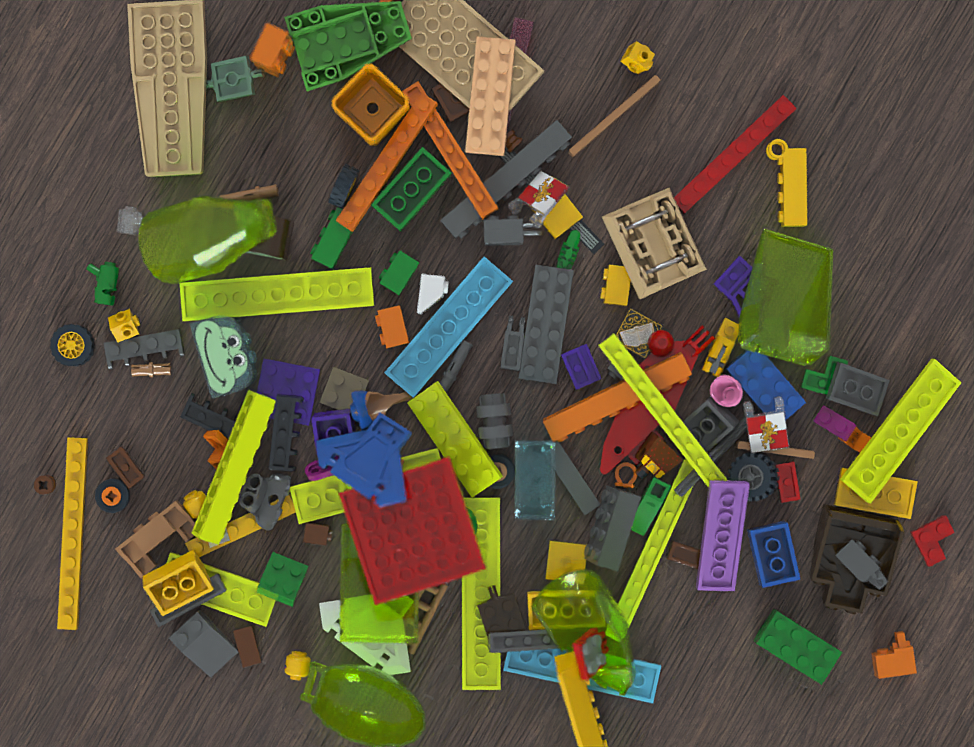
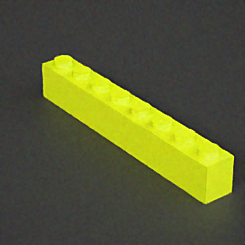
[191,390,276,545]

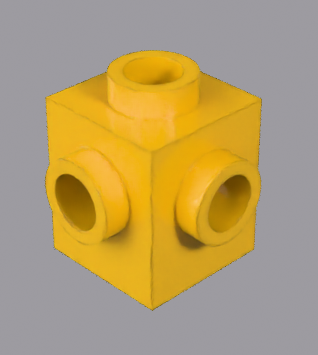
[620,41,655,74]
[108,309,140,342]

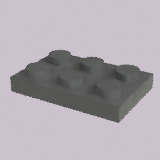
[826,362,890,417]

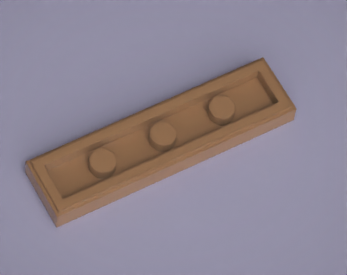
[735,440,815,459]

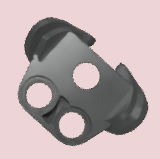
[239,473,291,530]

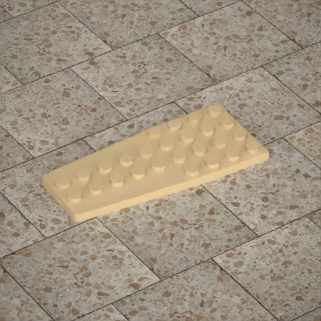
[127,0,207,177]

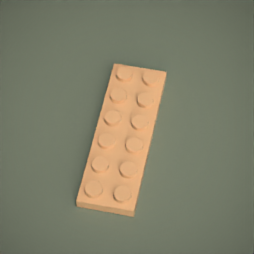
[465,37,516,156]

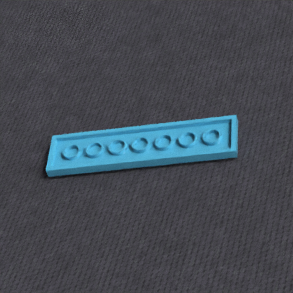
[384,257,513,398]
[503,648,661,703]

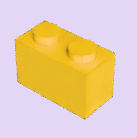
[600,265,630,306]

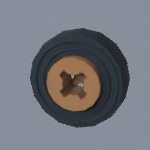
[490,454,515,489]

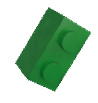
[379,251,420,296]

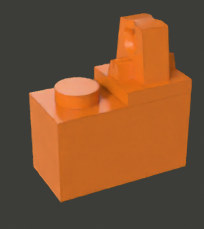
[871,631,917,679]

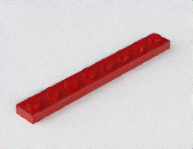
[674,95,797,214]

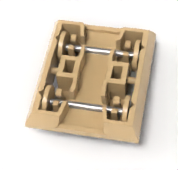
[602,188,707,300]

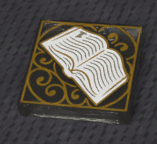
[615,307,664,359]

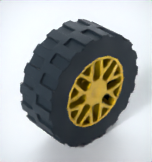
[328,164,360,209]
[50,324,95,366]

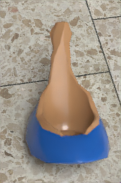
[350,390,413,430]

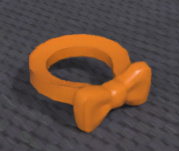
[615,462,638,488]

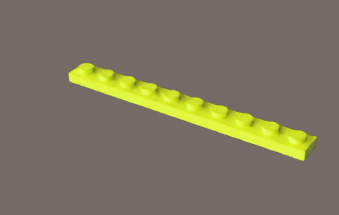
[599,334,728,487]
[605,459,694,641]

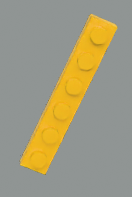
[185,494,296,557]

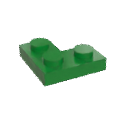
[800,356,848,395]

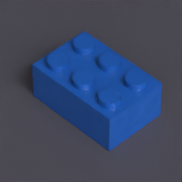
[747,521,800,588]

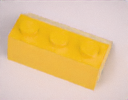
[143,550,214,616]

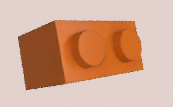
[375,305,409,348]

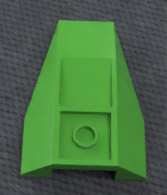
[284,1,412,91]

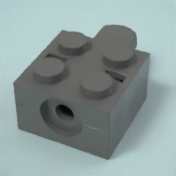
[484,216,542,246]

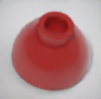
[648,330,674,356]

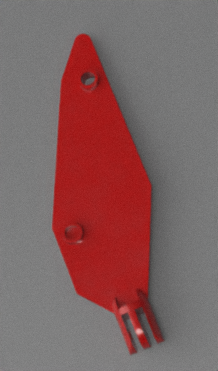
[600,325,716,474]

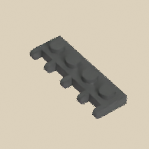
[104,329,185,369]

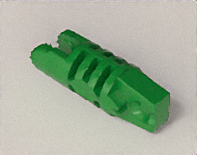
[557,229,581,270]

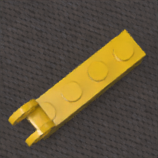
[766,139,807,227]

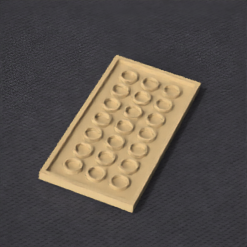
[399,0,544,111]

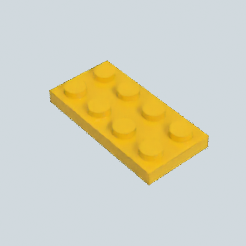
[834,467,918,519]

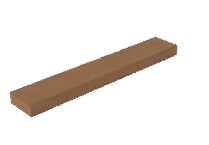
[568,75,661,158]

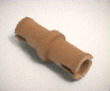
[131,362,171,378]

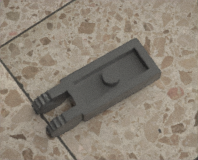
[500,316,525,371]

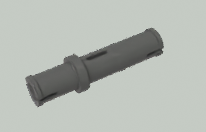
[440,340,473,393]

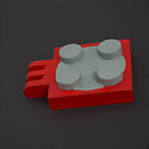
[572,628,609,680]

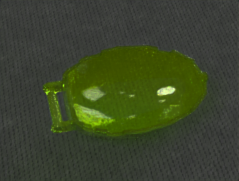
[300,662,426,747]

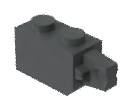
[835,540,888,589]

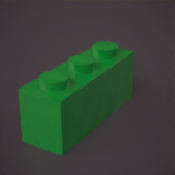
[310,207,352,270]

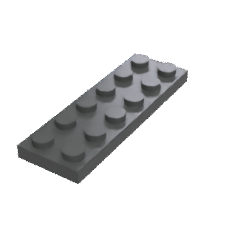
[518,264,574,384]

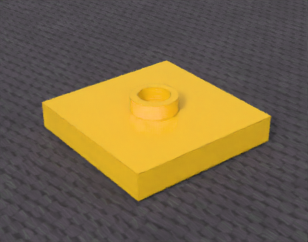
[545,541,586,583]

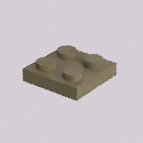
[320,367,369,410]

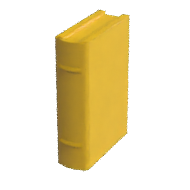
[528,176,583,239]

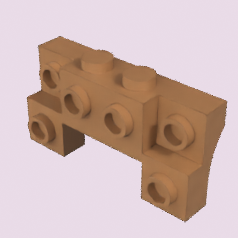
[116,500,196,578]

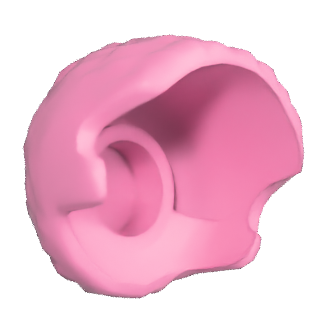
[710,375,743,407]

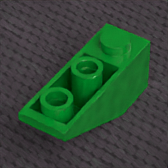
[631,476,671,536]

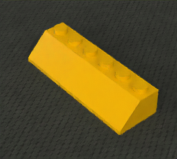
[554,651,608,747]

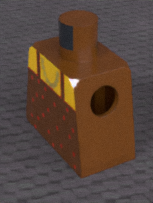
[635,432,682,480]

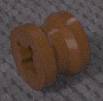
[505,129,523,153]
[34,475,56,495]

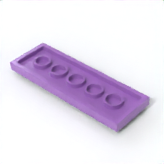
[696,480,750,591]

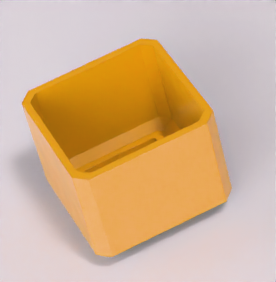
[332,64,410,146]

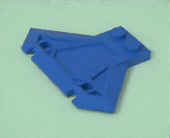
[316,413,412,507]

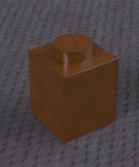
[303,522,333,546]

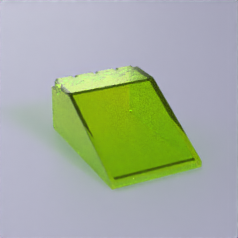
[738,229,833,366]
[339,522,419,643]

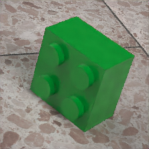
[257,552,308,607]

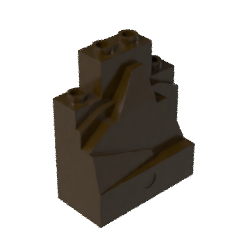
[809,504,905,614]

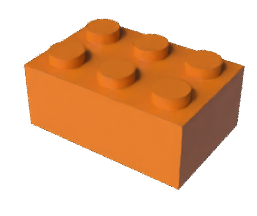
[250,23,295,78]

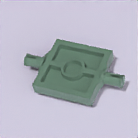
[206,56,264,102]

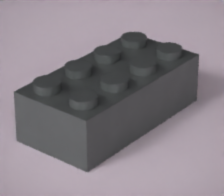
[584,485,641,571]

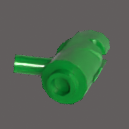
[87,262,120,306]

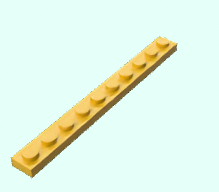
[57,437,88,630]

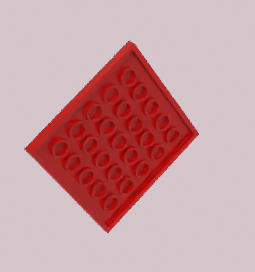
[338,456,487,605]

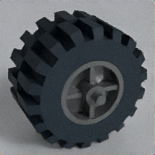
[727,453,780,501]

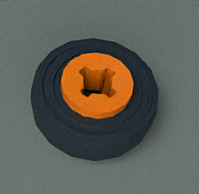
[95,479,130,513]

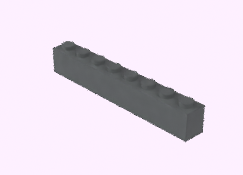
[440,120,572,239]

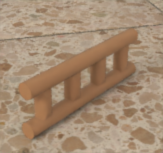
[403,583,448,655]

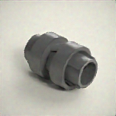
[476,393,514,449]

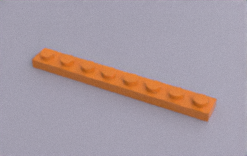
[402,81,499,220]
[336,93,438,232]

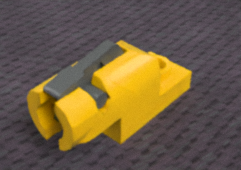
[702,318,742,377]

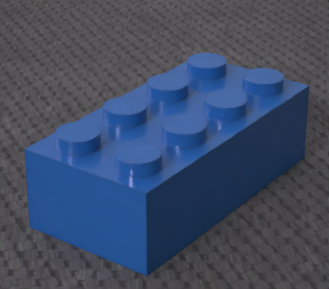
[725,344,806,420]

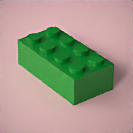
[371,147,452,232]
[753,608,842,685]

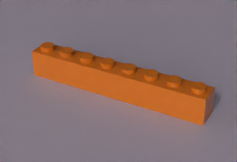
[543,352,692,442]

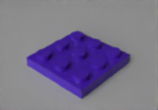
[257,358,321,426]

